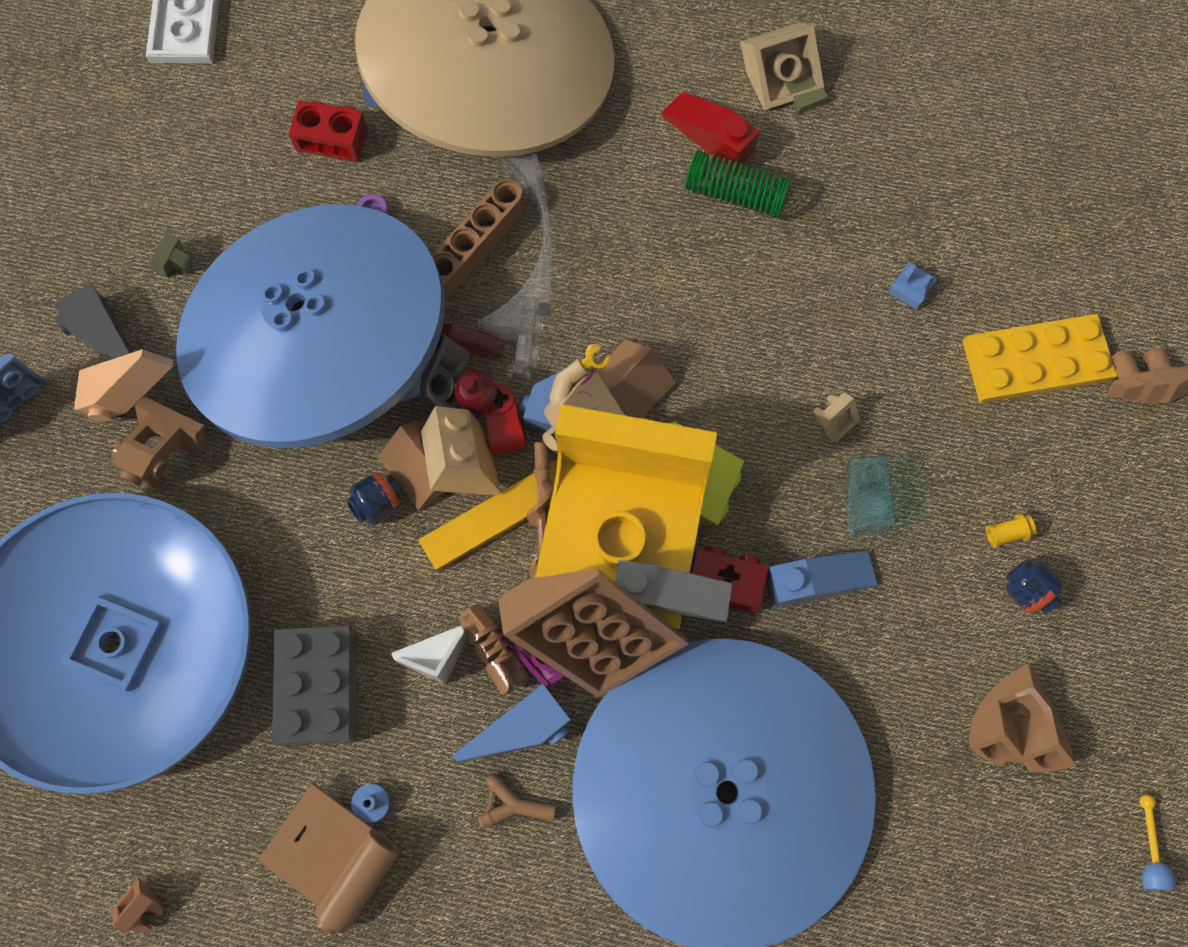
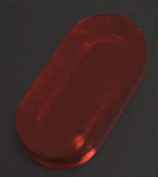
[441,323,504,359]

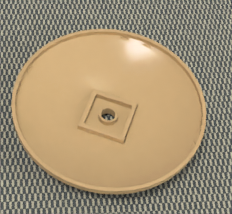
[355,0,615,157]

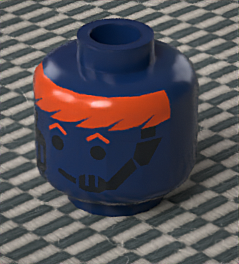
[346,473,402,526]
[1006,559,1063,614]

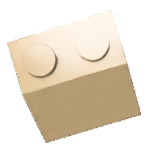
[740,22,825,110]
[421,406,500,496]

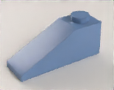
[765,551,878,609]
[452,684,571,763]

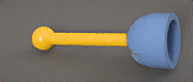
[1139,795,1177,890]

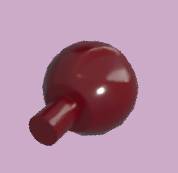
[454,370,498,413]

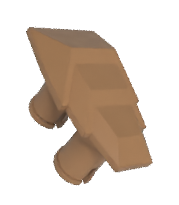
[1107,348,1188,403]

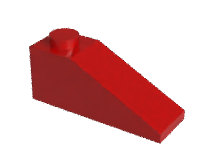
[661,92,760,172]

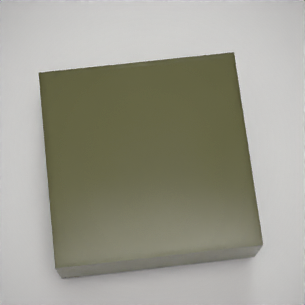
[785,73,829,114]

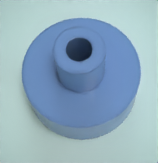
[351,784,391,823]

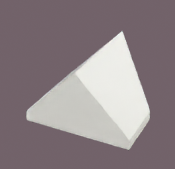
[392,626,467,684]

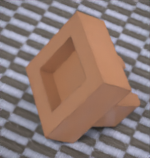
[112,878,163,934]

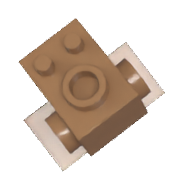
[111,396,207,493]

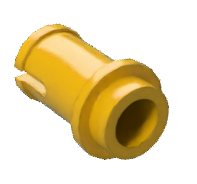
[985,513,1036,548]

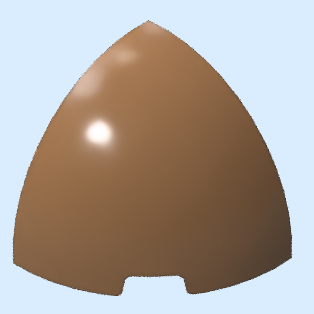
[969,665,1077,772]

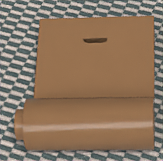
[257,783,401,935]

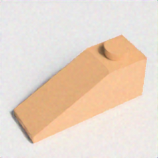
[74,349,173,422]

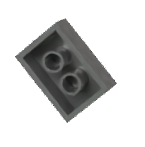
[272,626,358,746]

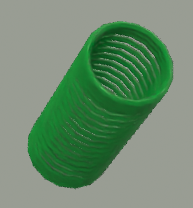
[684,149,792,219]

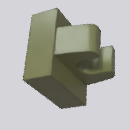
[150,232,193,277]

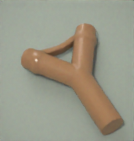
[478,773,556,829]

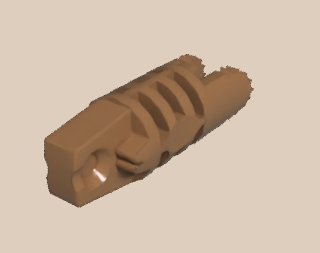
[459,604,530,695]

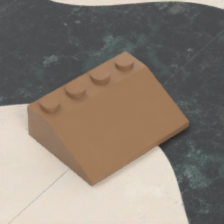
[498,568,689,698]

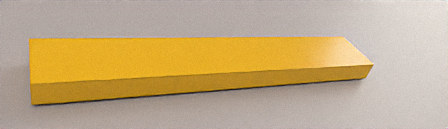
[418,459,558,572]

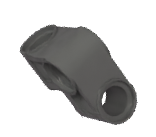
[415,332,471,411]

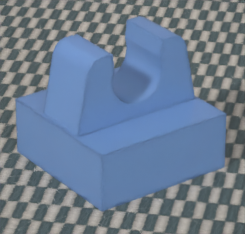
[888,262,937,310]

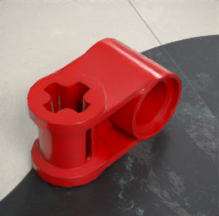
[485,384,527,455]

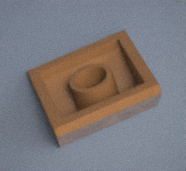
[596,339,676,418]
[378,418,446,512]

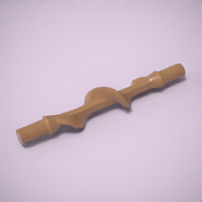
[526,442,554,578]

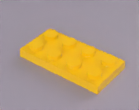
[962,314,1117,403]

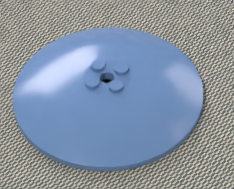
[0,493,251,794]

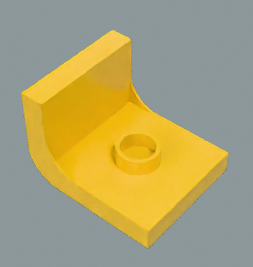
[535,404,717,631]

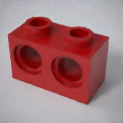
[288,100,368,162]

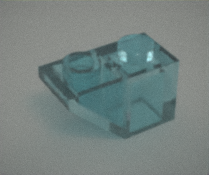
[846,455,895,537]

